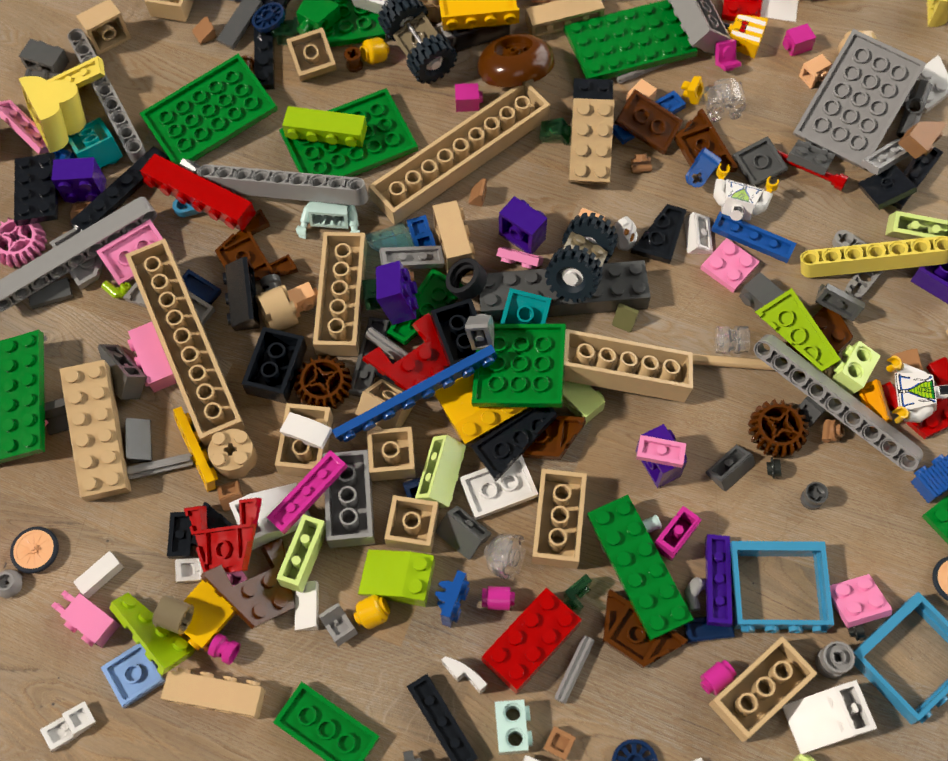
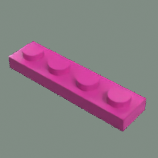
[266,450,348,534]

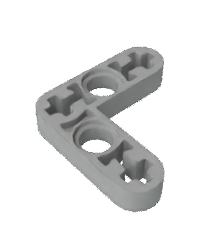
[832,230,885,300]

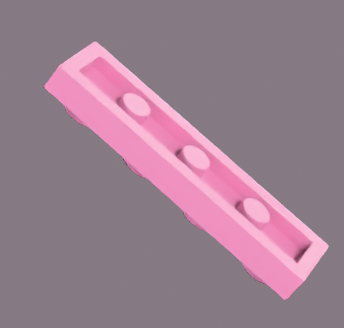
[0,100,49,154]

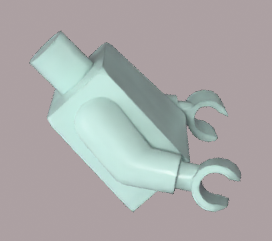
[296,201,360,239]

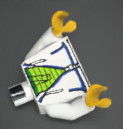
[713,163,779,221]
[886,356,948,423]

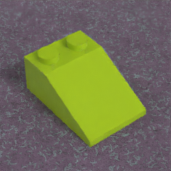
[358,550,435,607]

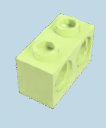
[832,341,880,395]

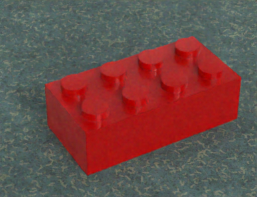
[482,587,582,695]

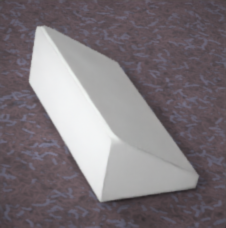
[684,212,713,254]
[73,551,124,599]
[295,581,319,631]

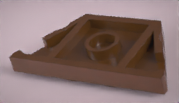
[675,109,738,172]
[786,307,853,362]
[504,413,586,460]
[603,589,687,668]

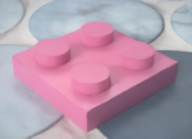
[700,238,760,293]
[496,247,544,269]
[830,574,892,628]

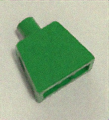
[296,0,341,35]

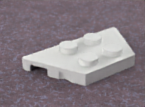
[902,56,948,113]

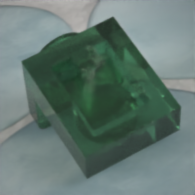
[539,118,571,145]
[563,574,592,614]

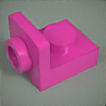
[715,39,741,71]

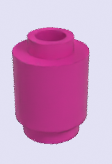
[482,586,515,611]
[700,660,737,695]

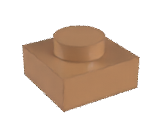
[543,726,576,761]

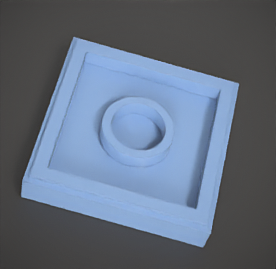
[101,644,166,709]

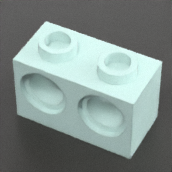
[495,699,533,755]

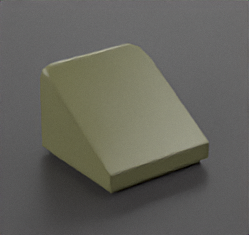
[612,303,639,332]

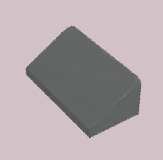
[125,418,152,464]
[706,444,755,491]

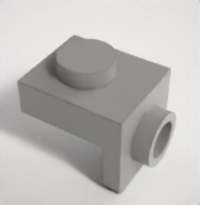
[319,603,358,647]

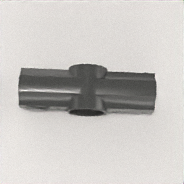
[896,79,932,139]

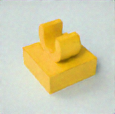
[681,76,705,105]

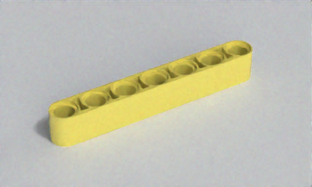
[800,236,948,278]

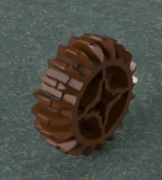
[294,354,352,409]
[748,399,809,458]

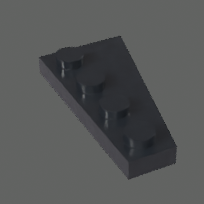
[471,407,558,482]

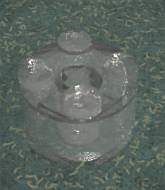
[703,78,747,122]

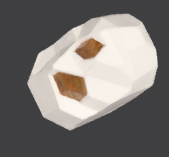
[614,216,638,251]

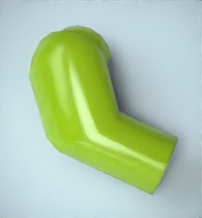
[101,280,132,299]

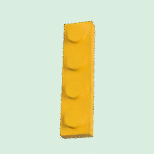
[173,406,218,492]

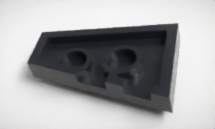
[631,204,687,264]

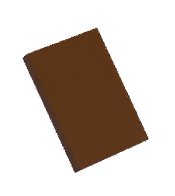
[614,89,684,155]

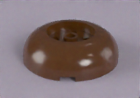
[478,34,555,87]

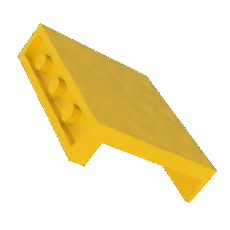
[439,0,520,31]

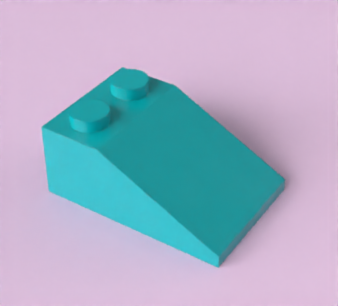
[68,117,123,169]
[500,288,552,324]

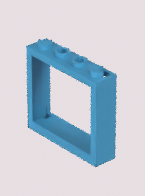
[730,541,834,634]
[853,592,948,724]

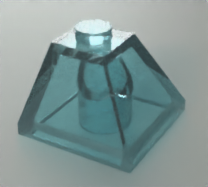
[365,223,413,252]

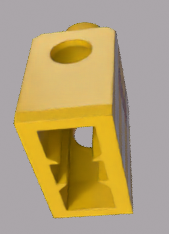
[723,14,768,58]

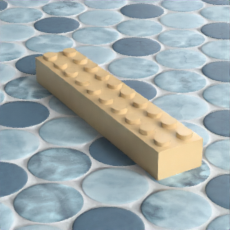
[369,81,550,225]
[125,239,246,446]

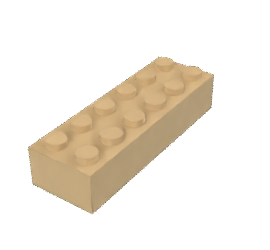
[313,232,367,356]
[564,329,693,403]
[59,360,132,502]

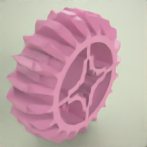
[0,217,47,268]

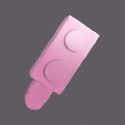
[51,590,120,648]

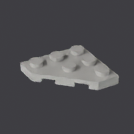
[49,228,104,290]

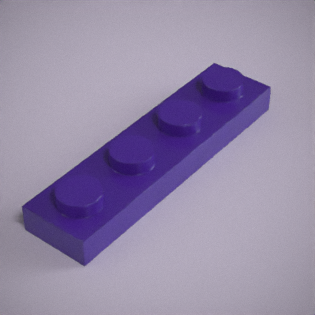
[705,534,733,627]

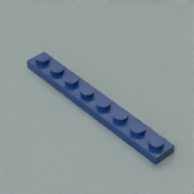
[332,344,498,442]

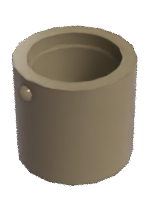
[153,595,194,635]

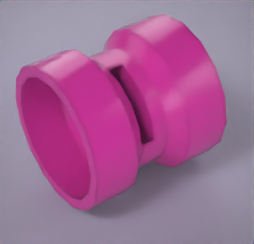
[208,633,241,665]

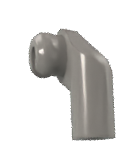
[684,577,706,612]

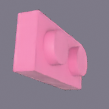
[636,435,686,468]

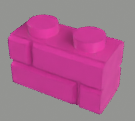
[654,506,702,561]

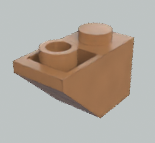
[898,122,947,159]

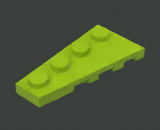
[755,288,841,372]
[109,593,195,676]

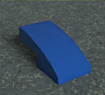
[406,215,436,246]

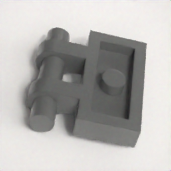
[787,139,836,175]

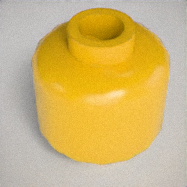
[360,37,390,65]
[354,595,390,629]

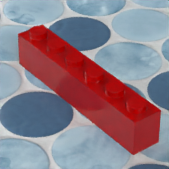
[140,153,256,231]

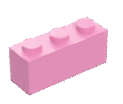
[127,322,177,393]

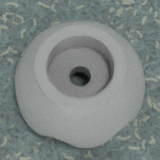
[0,569,23,598]

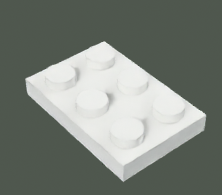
[459,455,539,520]

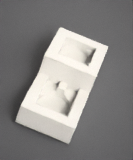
[280,412,332,449]
[175,558,203,584]
[441,656,487,694]
[40,701,96,752]

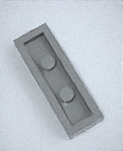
[860,138,910,175]
[379,246,445,269]

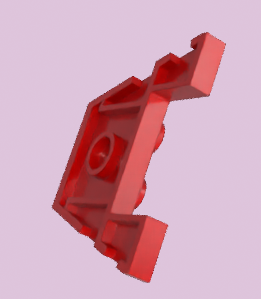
[362,313,449,391]
[882,357,948,439]
[184,498,262,573]

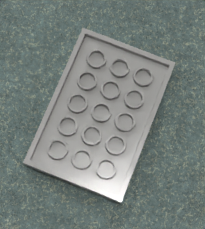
[793,29,926,170]

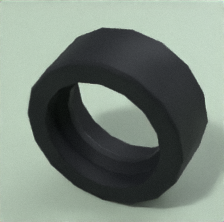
[445,258,488,300]

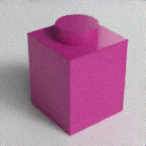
[783,23,816,57]
[455,83,483,112]

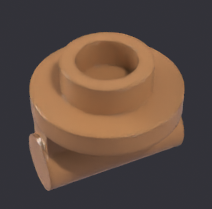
[631,154,652,173]
[821,419,845,443]

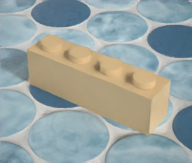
[525,0,605,37]
[160,667,266,720]

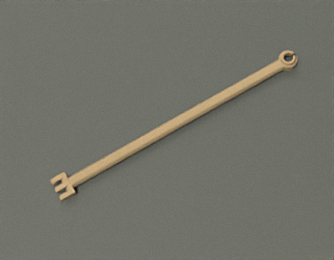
[693,354,836,379]

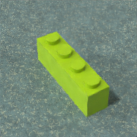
[282,106,367,147]

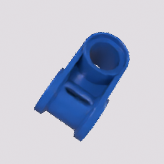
[685,147,722,187]

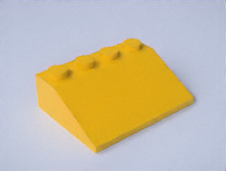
[435,374,528,444]

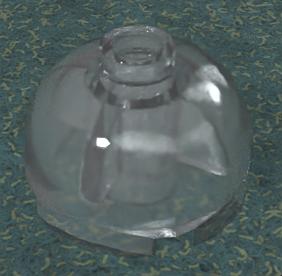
[484,533,526,581]

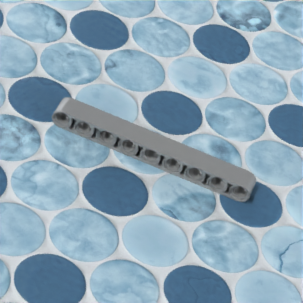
[68,28,146,163]
[197,164,369,206]
[0,197,157,312]
[754,334,923,471]

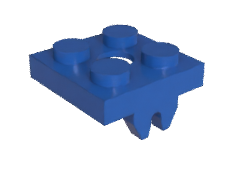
[435,570,470,628]

